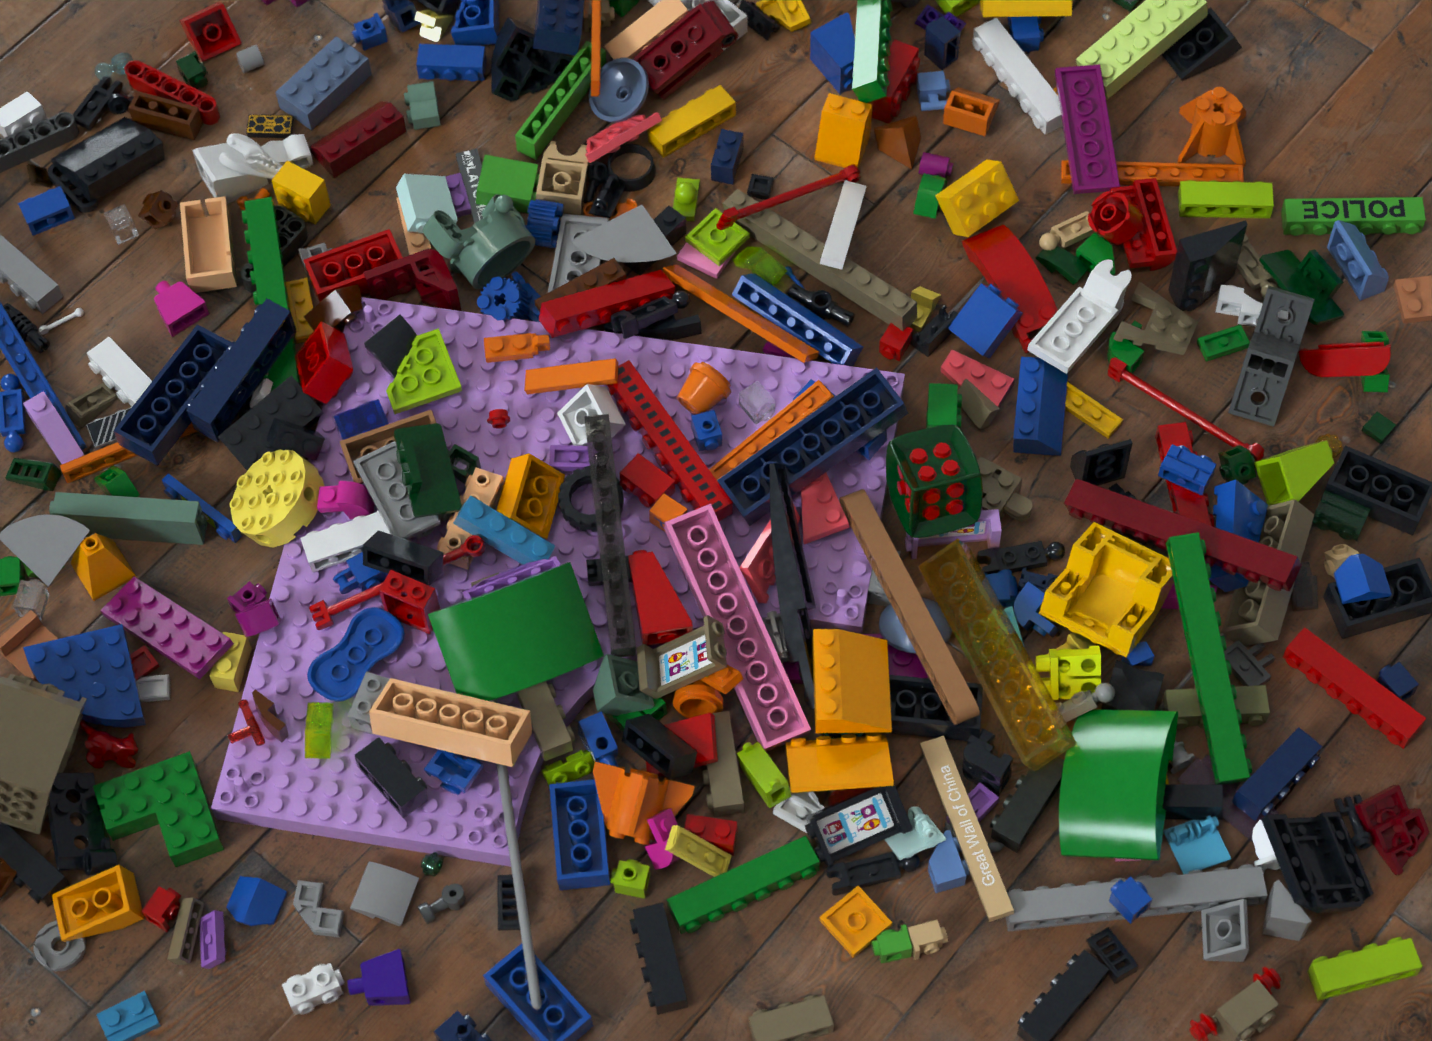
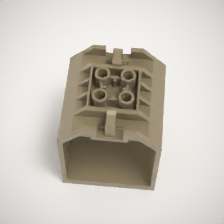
[0,674,87,835]

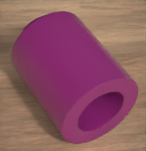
[919,152,954,178]

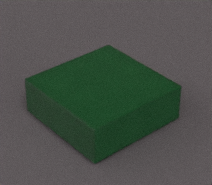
[1362,411,1396,444]

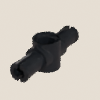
[788,283,855,327]

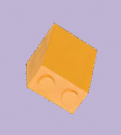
[814,93,872,168]

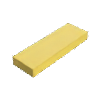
[665,825,732,877]

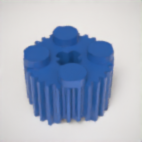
[525,199,564,248]
[477,276,530,322]

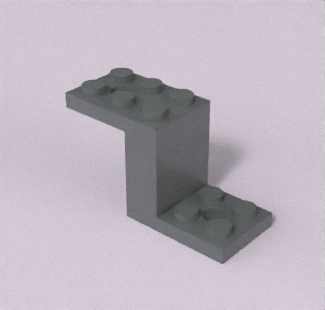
[1228,286,1314,427]

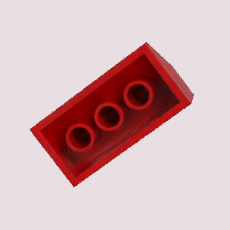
[303,229,403,303]

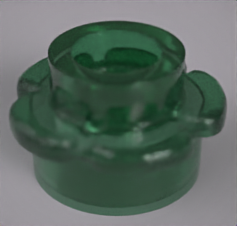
[421,852,443,877]

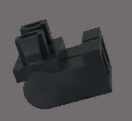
[962,728,1013,797]

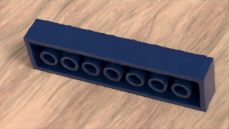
[717,367,909,526]

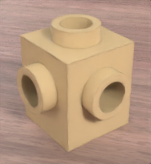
[1324,544,1359,577]

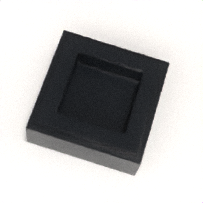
[747,174,774,200]

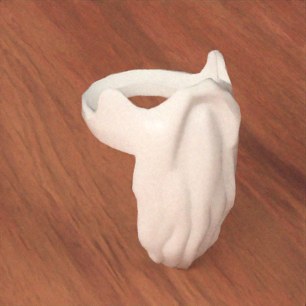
[1252,820,1280,874]

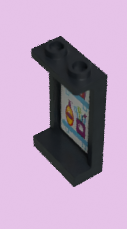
[805,784,913,867]

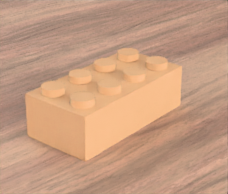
[180,196,237,293]

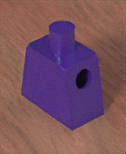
[347,949,411,1006]

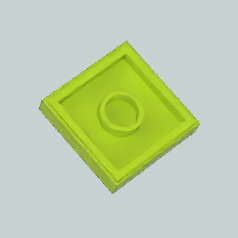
[685,208,750,266]

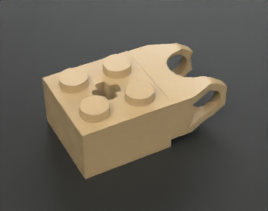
[536,141,588,215]

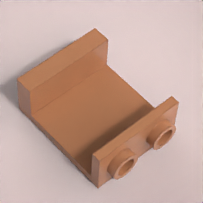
[0,610,58,682]

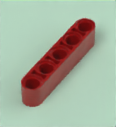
[125,60,220,125]

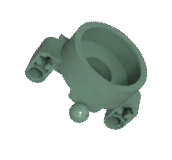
[422,194,535,289]

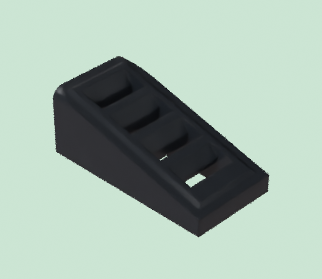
[497,875,524,931]
[1086,927,1138,984]

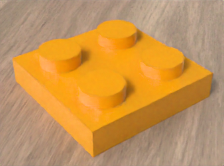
[819,886,893,958]

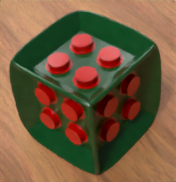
[886,425,983,538]

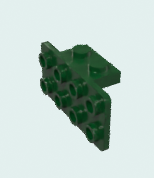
[1259,249,1344,325]
[394,423,462,518]

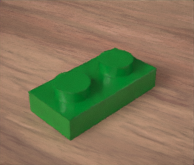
[1197,324,1250,362]

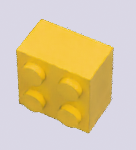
[272,161,331,225]

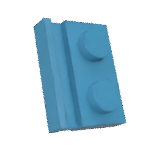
[96,991,161,1041]

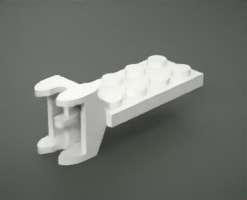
[1027,260,1132,374]

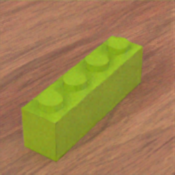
[1178,180,1274,218]
[1307,937,1422,1001]

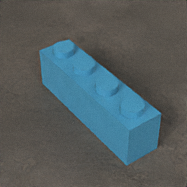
[453,495,555,565]

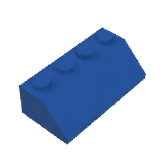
[1013,357,1068,456]

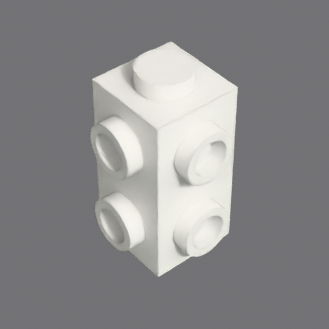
[282,963,345,1015]

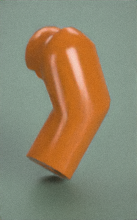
[237,188,270,210]

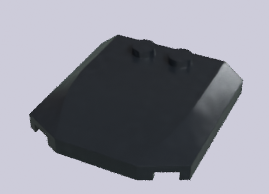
[1261,812,1373,913]

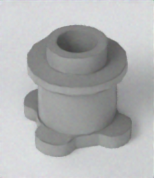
[1169,740,1195,774]

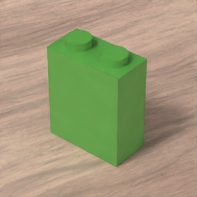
[476,155,540,214]

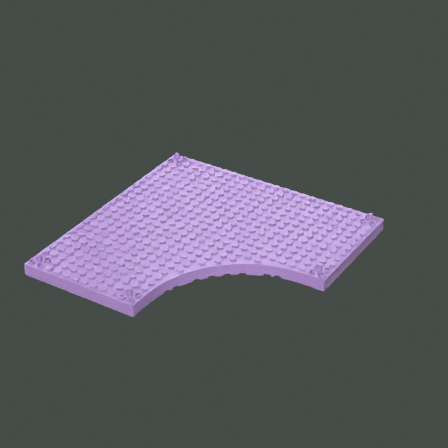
[211,297,905,867]

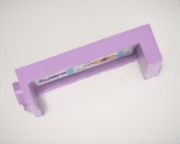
[905,509,1002,559]

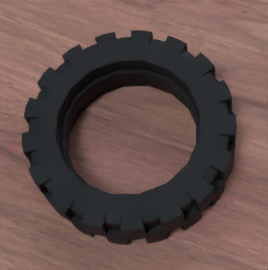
[558,466,624,532]

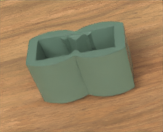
[404,81,441,130]

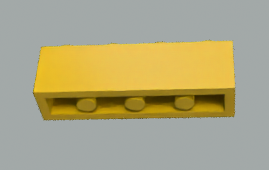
[647,85,736,158]

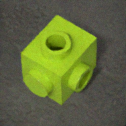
[610,859,651,899]

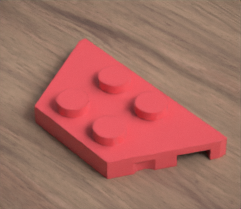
[585,112,662,163]

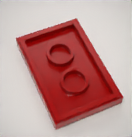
[646,712,718,777]

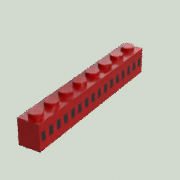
[604,360,733,521]

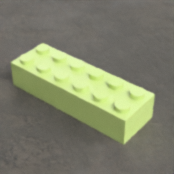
[1076,0,1208,99]

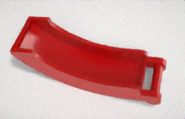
[961,224,1058,353]

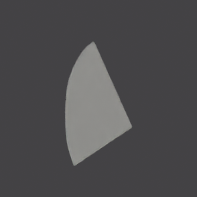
[570,205,677,262]
[0,514,90,587]

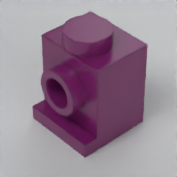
[227,581,267,613]

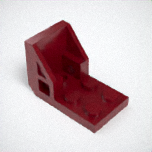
[364,248,461,311]

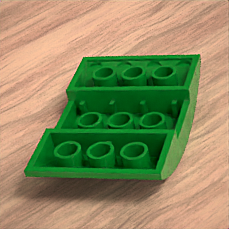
[428,562,604,701]
[1059,710,1179,861]

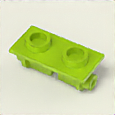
[541,750,594,790]

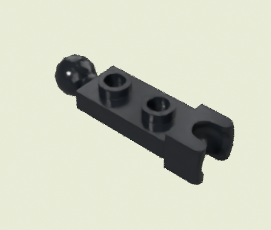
[611,291,690,339]
[976,541,1066,574]
[826,852,920,896]

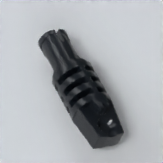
[3,303,50,353]

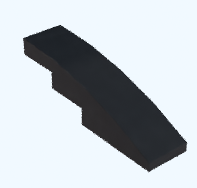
[604,314,702,340]

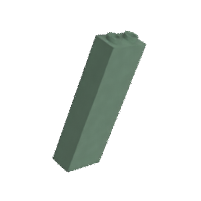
[49,492,208,545]

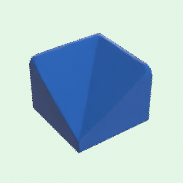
[1121,641,1155,666]

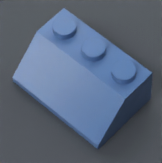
[1327,220,1389,301]

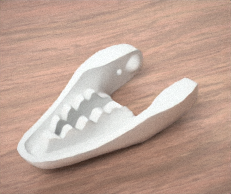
[219,133,282,179]

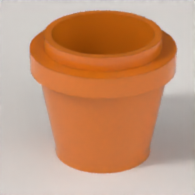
[676,362,732,415]
[673,679,723,718]

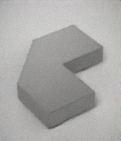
[293,880,344,938]

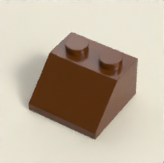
[304,284,362,332]

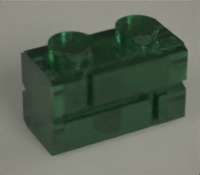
[1312,490,1371,541]

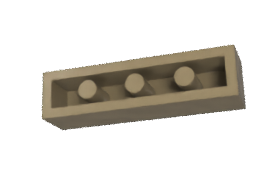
[167,897,204,965]

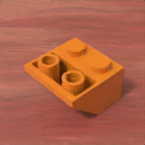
[943,87,1000,136]

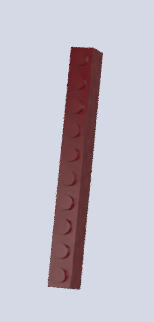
[1064,479,1302,592]

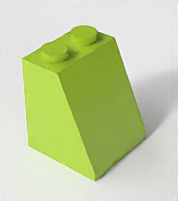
[1254,440,1334,506]

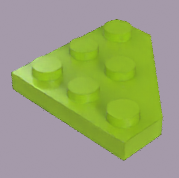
[386,328,462,414]

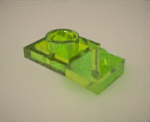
[733,246,788,285]
[305,702,333,759]

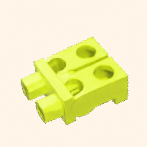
[1036,645,1101,700]

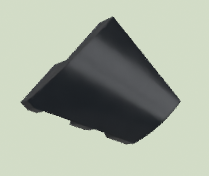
[364,314,417,379]

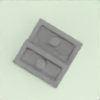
[350,861,419,926]

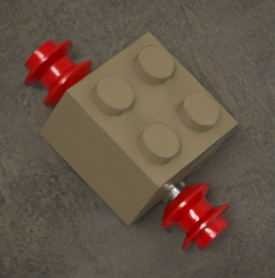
[1189,967,1281,1041]

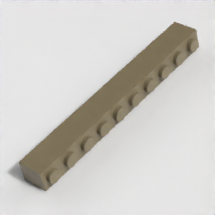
[723,189,917,331]

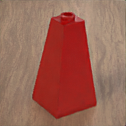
[628,550,693,646]

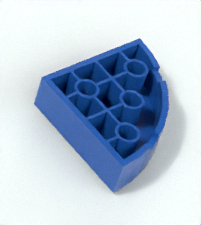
[23,624,146,728]

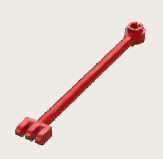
[716,164,861,230]
[1107,357,1264,462]
[309,535,486,630]

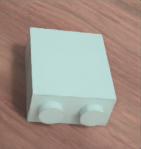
[396,174,458,233]

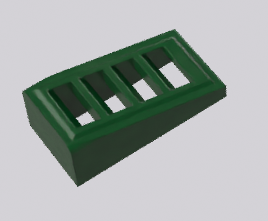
[5,458,61,491]

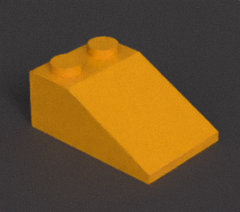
[52,865,144,942]

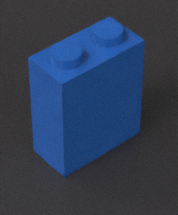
[948,283,1023,358]

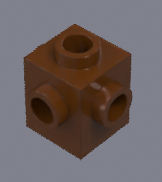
[138,190,178,229]

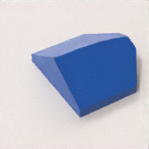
[1334,554,1392,604]
[226,876,287,926]

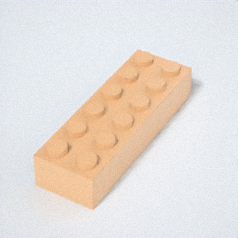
[369,678,532,767]

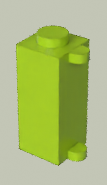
[737,742,791,808]

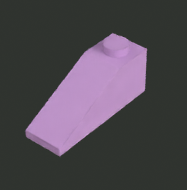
[23,391,84,464]

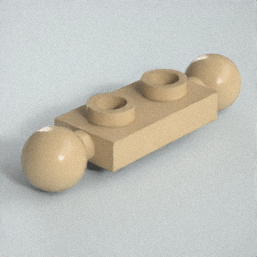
[1039,211,1096,250]

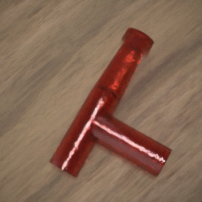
[228,699,265,746]

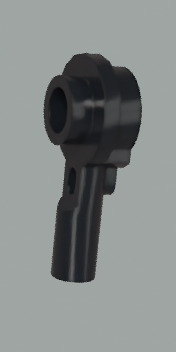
[108,93,134,114]
[583,162,609,203]

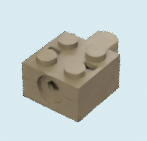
[977,456,1032,522]

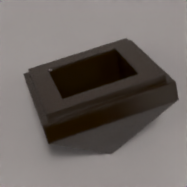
[27,164,53,188]

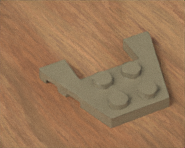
[1113,282,1198,355]

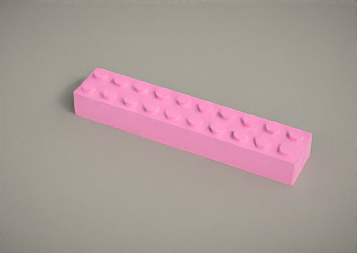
[664,504,811,752]

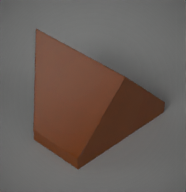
[873,115,921,170]

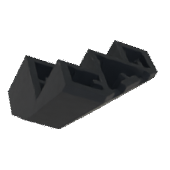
[491,17,574,102]

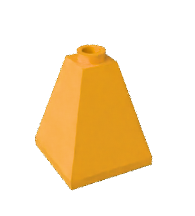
[70,533,136,601]

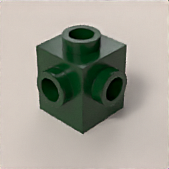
[1218,445,1256,485]

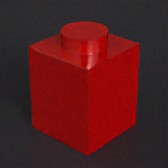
[879,323,913,361]

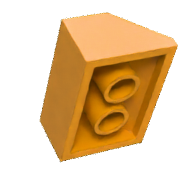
[496,453,565,540]

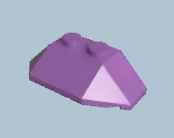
[463,556,561,600]

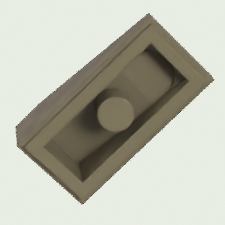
[958,379,1000,429]
[66,383,118,428]

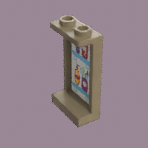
[636,615,727,699]

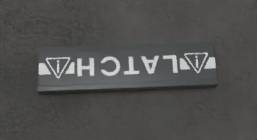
[455,149,486,224]

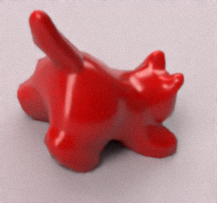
[80,720,139,768]

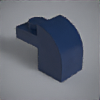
[382,0,421,32]

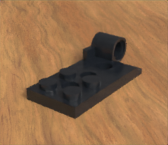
[47,773,117,875]

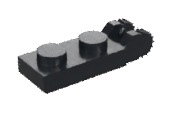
[72,75,123,131]

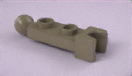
[1236,234,1279,298]

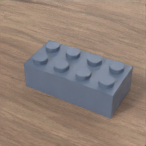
[275,36,372,131]

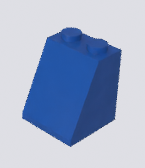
[810,12,855,95]

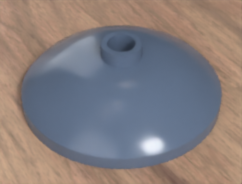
[589,58,649,123]
[879,597,953,653]

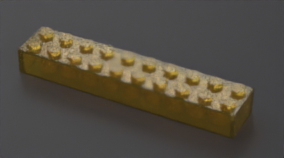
[918,539,1077,771]

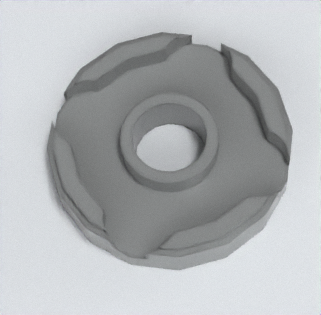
[33,920,87,972]

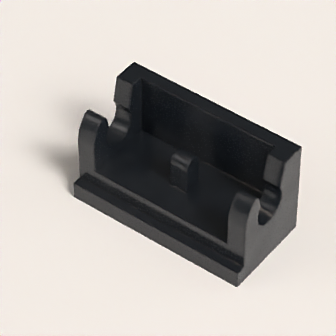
[910,305,958,357]

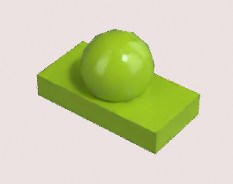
[673,177,700,221]

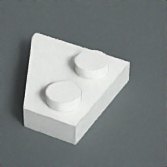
[773,786,825,833]

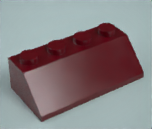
[309,101,406,178]

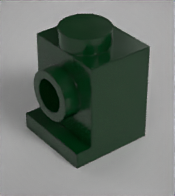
[176,51,208,89]

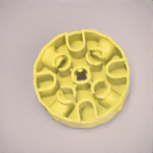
[230,449,324,548]

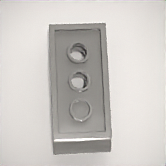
[548,214,610,293]

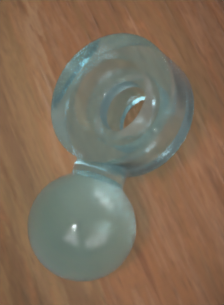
[94,53,133,80]

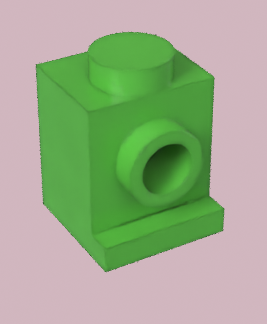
[871,924,912,964]

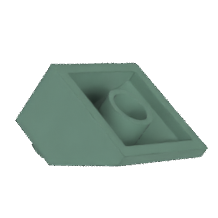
[593,654,654,716]

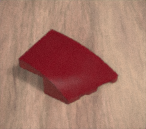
[1354,785,1429,875]

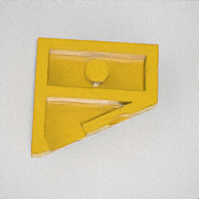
[756,0,812,32]

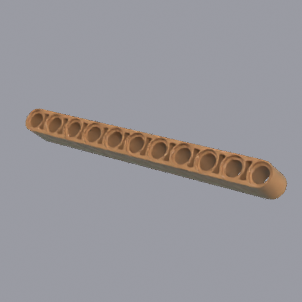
[839,489,980,725]

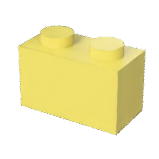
[210,632,252,692]

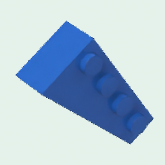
[451,0,499,46]
[1209,480,1268,592]

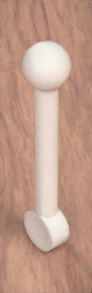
[39,308,84,335]

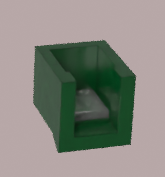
[448,444,481,484]

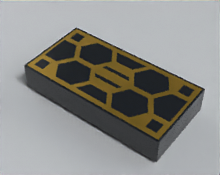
[246,115,294,138]

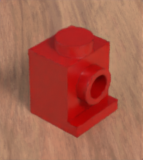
[141,886,181,932]

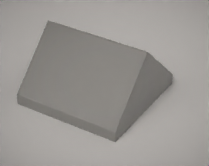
[1262,880,1312,941]
[1201,899,1249,962]

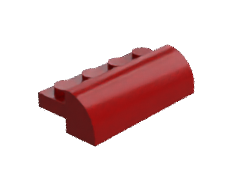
[1110,178,1177,271]

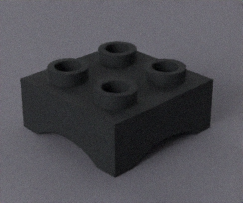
[1101,660,1165,711]

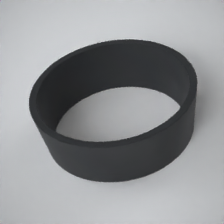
[607,144,656,192]

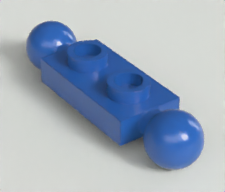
[0,374,26,452]

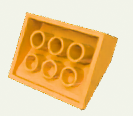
[812,629,892,733]
[785,733,894,793]

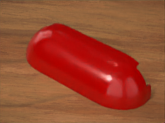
[1299,342,1392,377]

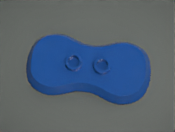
[307,607,405,702]

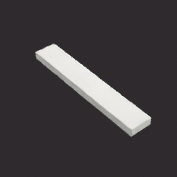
[820,180,867,269]

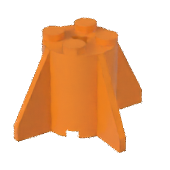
[1178,87,1247,168]
[593,761,695,845]

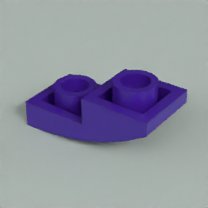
[915,4,966,31]

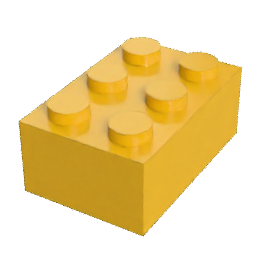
[935,159,1019,237]

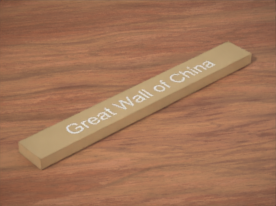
[920,736,1014,922]

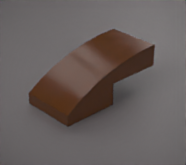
[252,689,289,742]

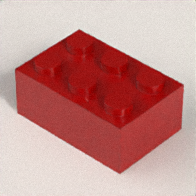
[868,39,921,124]
[295,321,353,405]

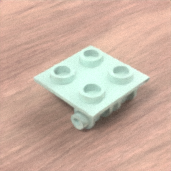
[884,806,946,860]

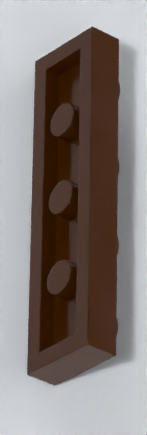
[534,258,627,312]

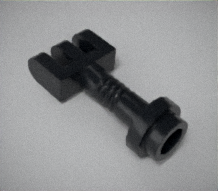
[1334,794,1373,850]

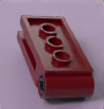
[632,1,738,100]

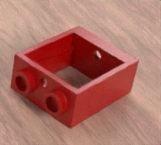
[379,570,440,634]

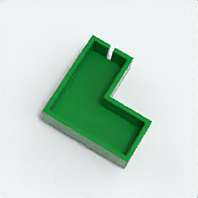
[93,751,224,868]

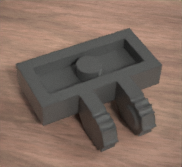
[1224,640,1276,686]

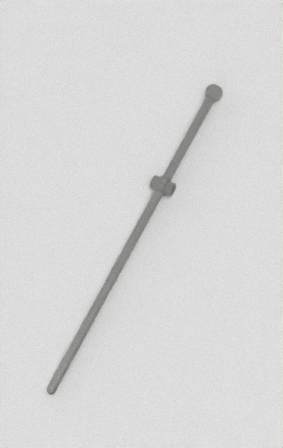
[488,699,541,1010]

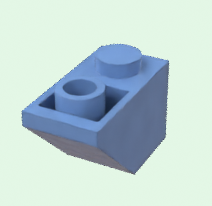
[928,830,969,893]

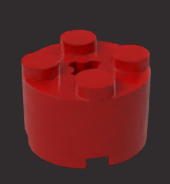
[1088,191,1143,245]

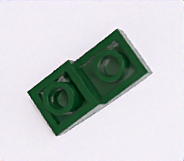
[1036,246,1089,285]

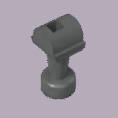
[417,884,466,924]

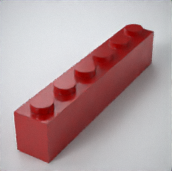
[539,270,675,338]
[1155,422,1214,527]
[1283,627,1426,749]

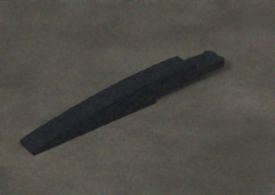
[770,463,816,709]

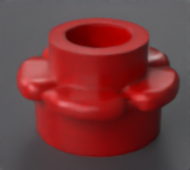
[487,409,510,429]

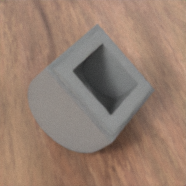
[236,45,264,73]

